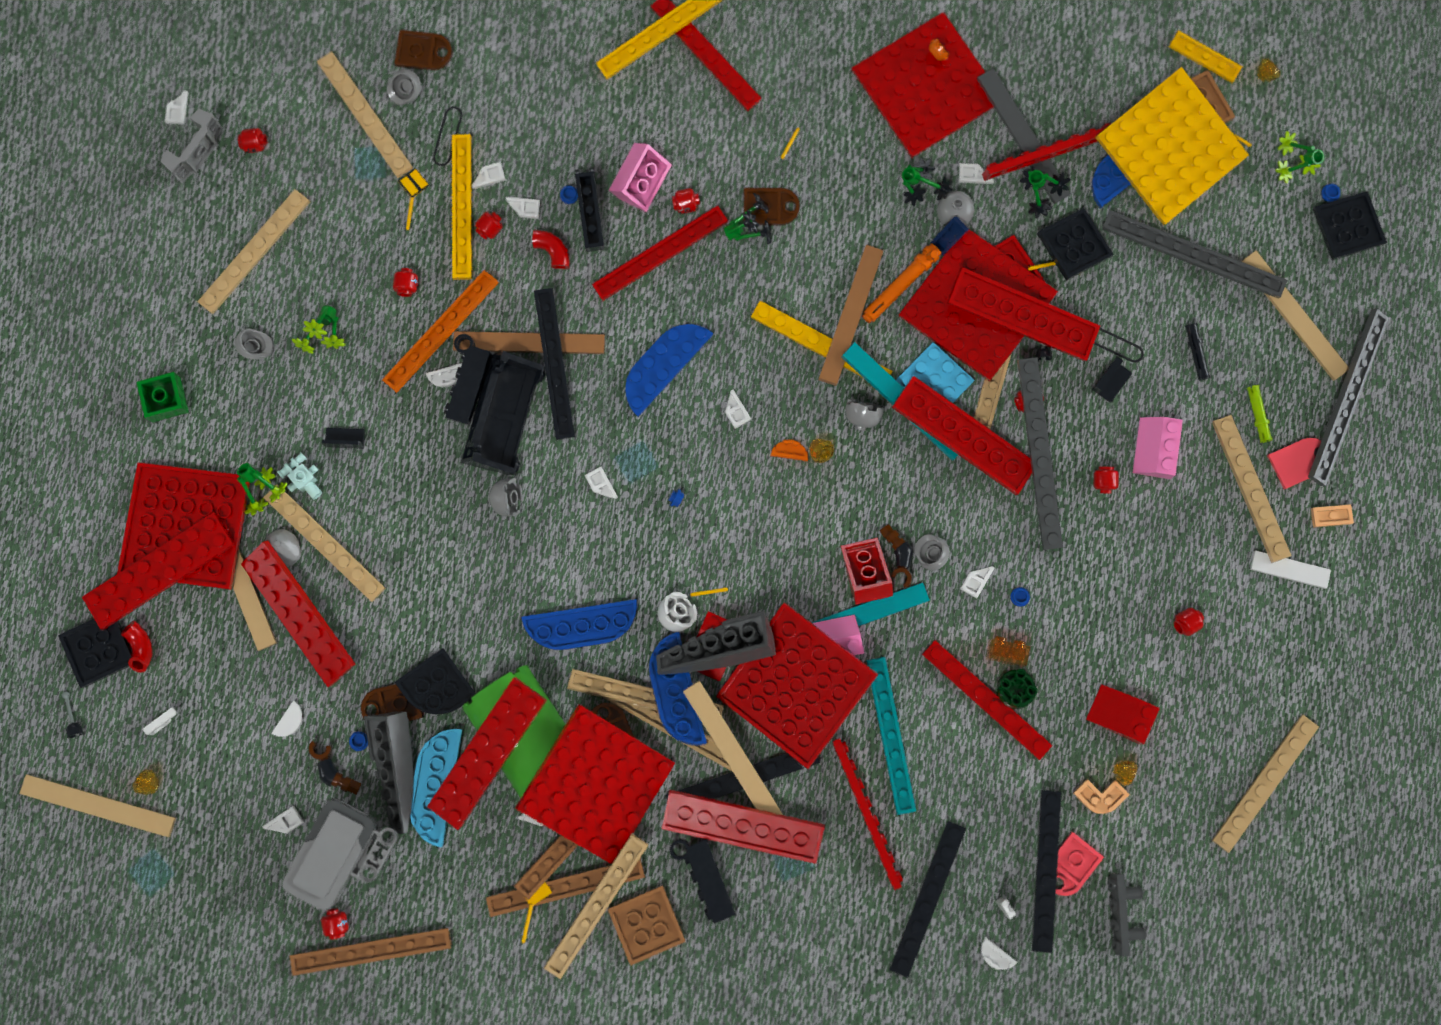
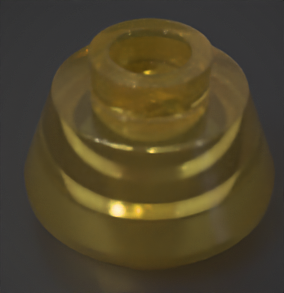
[1256,58,1281,82]
[809,438,834,463]
[1113,760,1138,786]
[133,769,159,795]

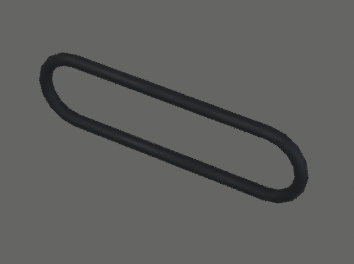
[433,106,463,166]
[1094,328,1144,363]

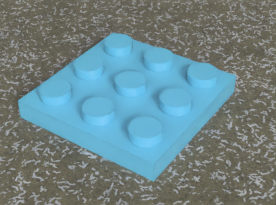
[896,342,975,403]

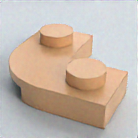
[1073,779,1130,814]

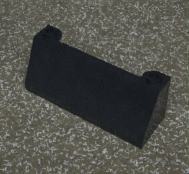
[461,351,545,475]

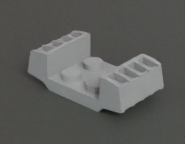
[161,109,223,183]

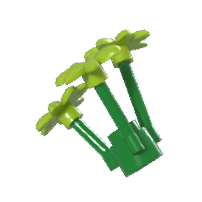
[1275,131,1324,184]
[292,305,346,354]
[237,463,287,516]

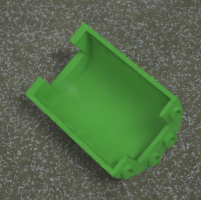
[462,665,566,799]

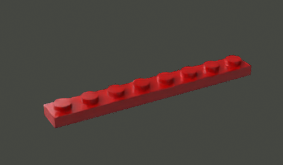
[651,0,762,111]
[982,123,1112,181]
[592,205,728,302]
[922,640,1053,760]
[832,738,903,890]

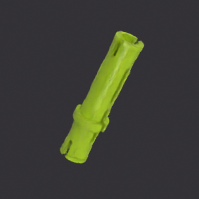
[1247,385,1273,443]

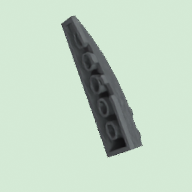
[656,611,776,675]
[364,712,413,834]

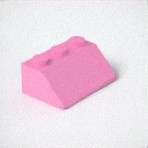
[609,143,672,212]
[1132,417,1183,479]
[812,615,864,655]

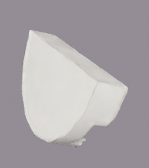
[425,363,462,387]
[271,701,303,737]
[981,937,1017,970]

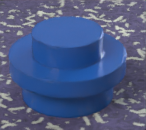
[1321,184,1341,202]
[560,186,578,204]
[668,489,684,507]
[1010,587,1030,607]
[349,731,368,751]

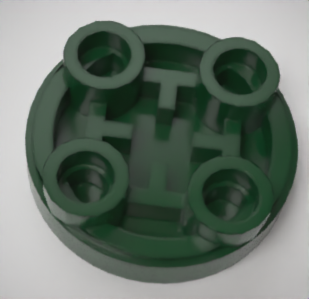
[997,669,1038,709]

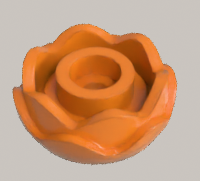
[929,39,949,60]

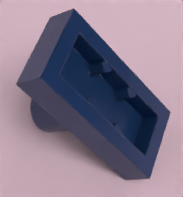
[930,216,969,256]

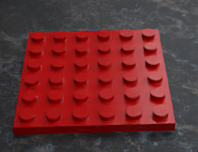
[851,12,994,158]
[899,230,1058,382]
[117,462,250,590]
[716,603,879,769]
[515,704,675,864]

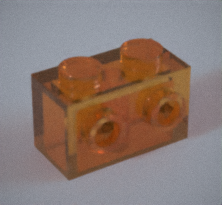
[986,636,1031,667]

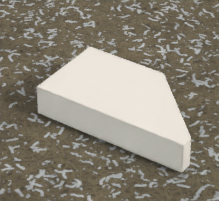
[471,162,506,189]
[585,467,618,499]
[142,707,177,735]

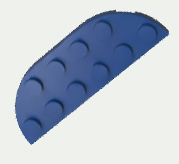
[1092,155,1131,209]
[625,324,713,417]
[521,599,637,650]
[649,632,707,746]

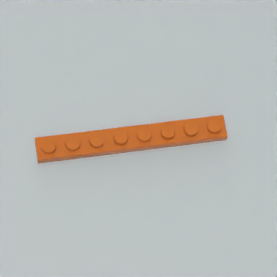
[382,270,499,393]

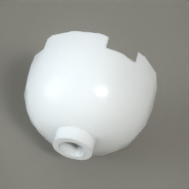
[657,592,697,632]

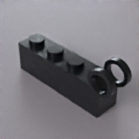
[575,168,605,252]
[444,334,492,426]
[670,839,736,924]

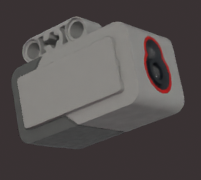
[282,798,398,910]

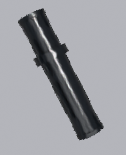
[1185,323,1211,381]

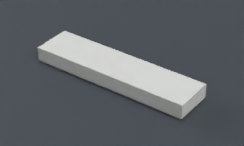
[1250,551,1331,589]

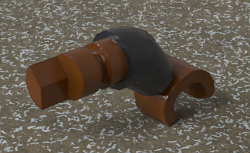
[879,524,914,589]
[309,741,362,795]

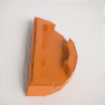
[770,439,808,461]

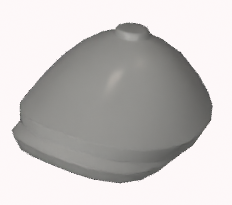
[387,69,421,106]
[235,329,273,360]
[265,529,302,567]
[914,534,950,570]

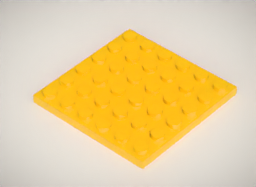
[1095,67,1249,225]

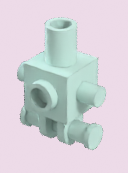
[277,452,322,500]

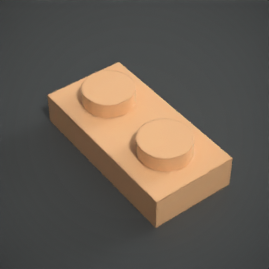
[1311,504,1354,528]

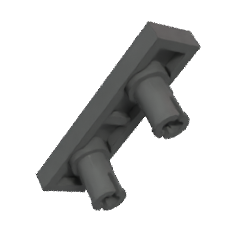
[1108,873,1146,956]

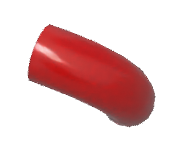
[532,230,570,269]
[121,620,152,673]

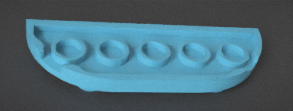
[410,729,463,847]

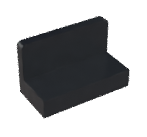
[1092,356,1132,402]
[321,428,365,449]

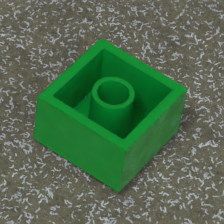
[136,372,189,423]

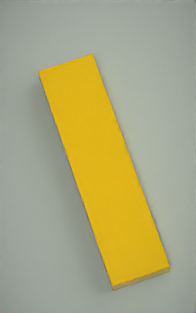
[1169,30,1242,83]

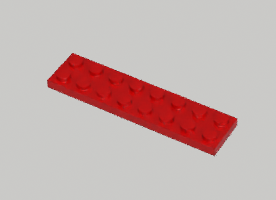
[947,267,1100,362]
[891,376,1032,495]
[82,512,235,630]
[241,540,356,687]
[427,677,547,830]
[661,790,825,864]

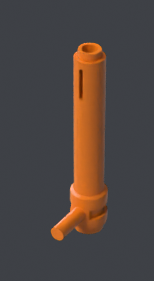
[862,244,941,323]

